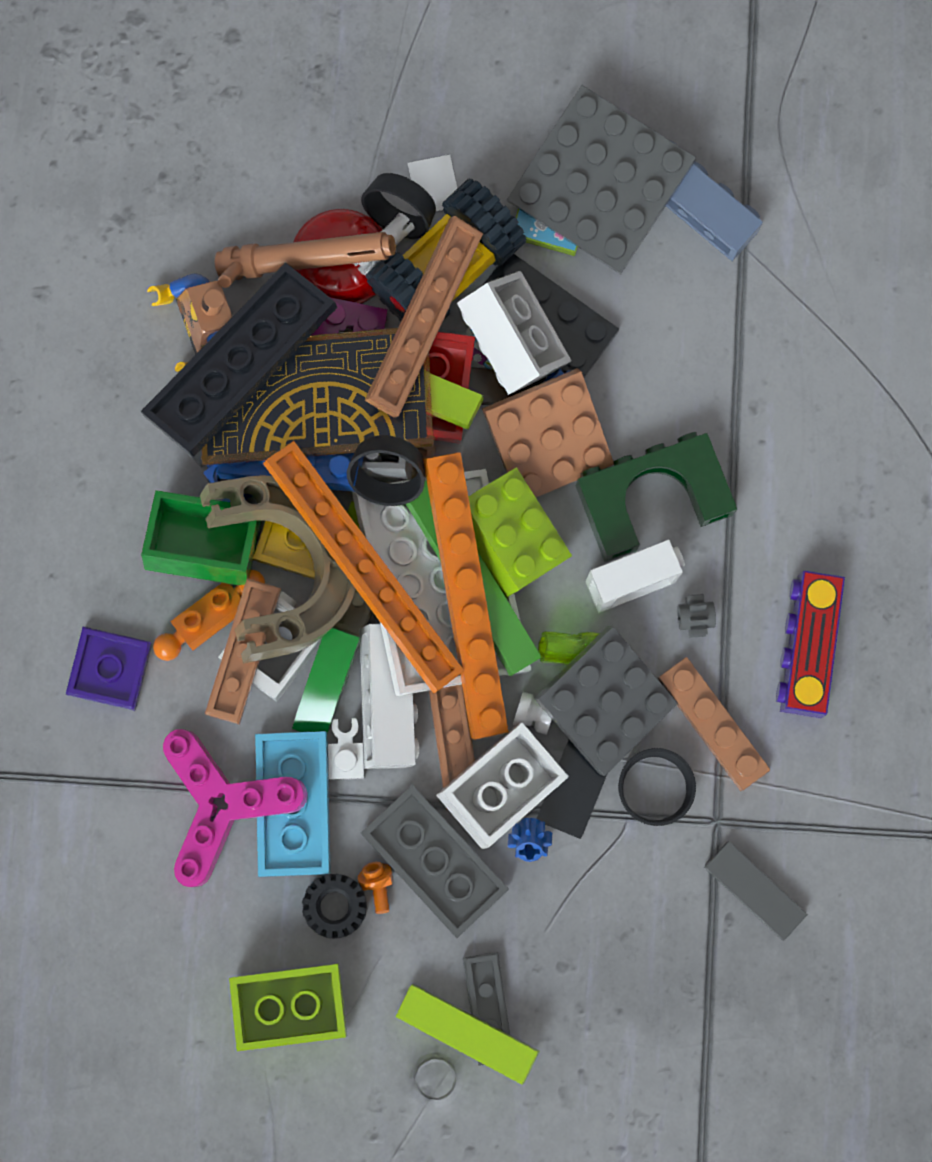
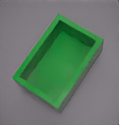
[141,490,261,585]

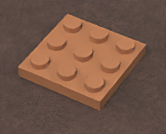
[482,368,613,498]

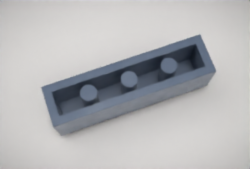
[666,140,763,262]

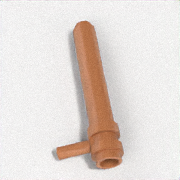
[215,232,396,288]

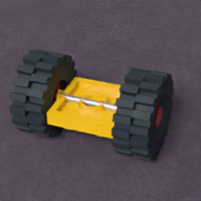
[366,178,527,322]

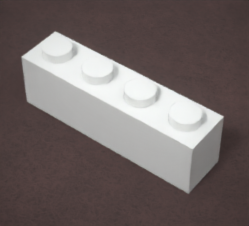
[359,624,419,769]

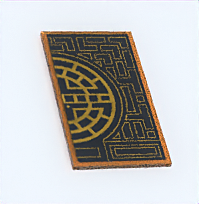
[201,328,435,465]

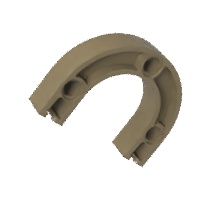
[200,475,356,664]

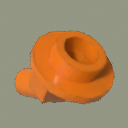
[358,861,393,914]

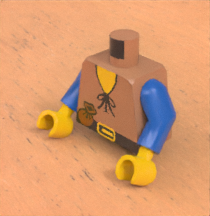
[147,273,232,372]

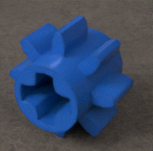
[508,818,553,862]

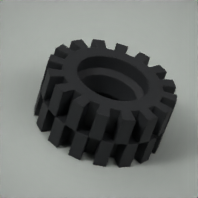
[302,873,367,939]

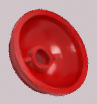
[293,209,383,304]

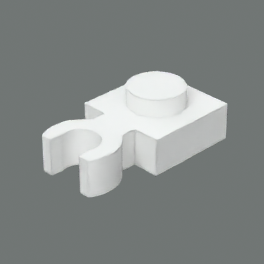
[328,718,364,780]

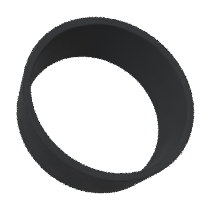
[361,173,436,239]
[347,435,425,506]
[618,748,696,826]

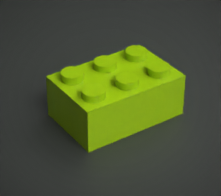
[468,467,572,598]
[229,964,348,1052]

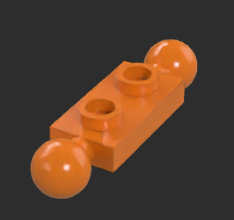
[153,570,265,661]

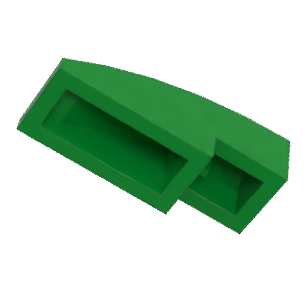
[292,628,361,735]

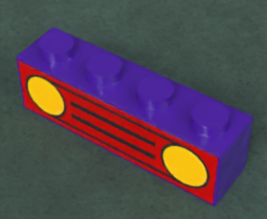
[776,570,845,718]

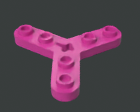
[163,729,308,887]

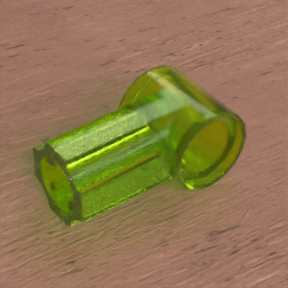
[538,631,600,665]

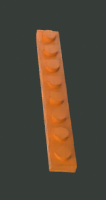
[263,441,464,694]
[423,452,509,740]

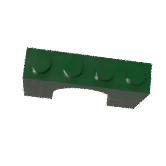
[575,432,737,562]

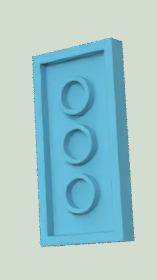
[255,731,331,877]

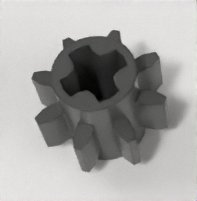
[677,594,716,638]

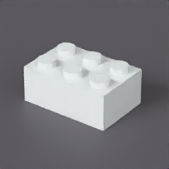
[457,271,571,395]
[436,723,569,849]

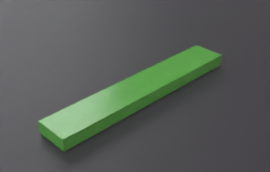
[406,480,541,676]

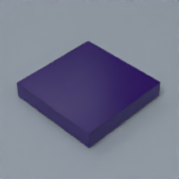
[66,626,152,711]

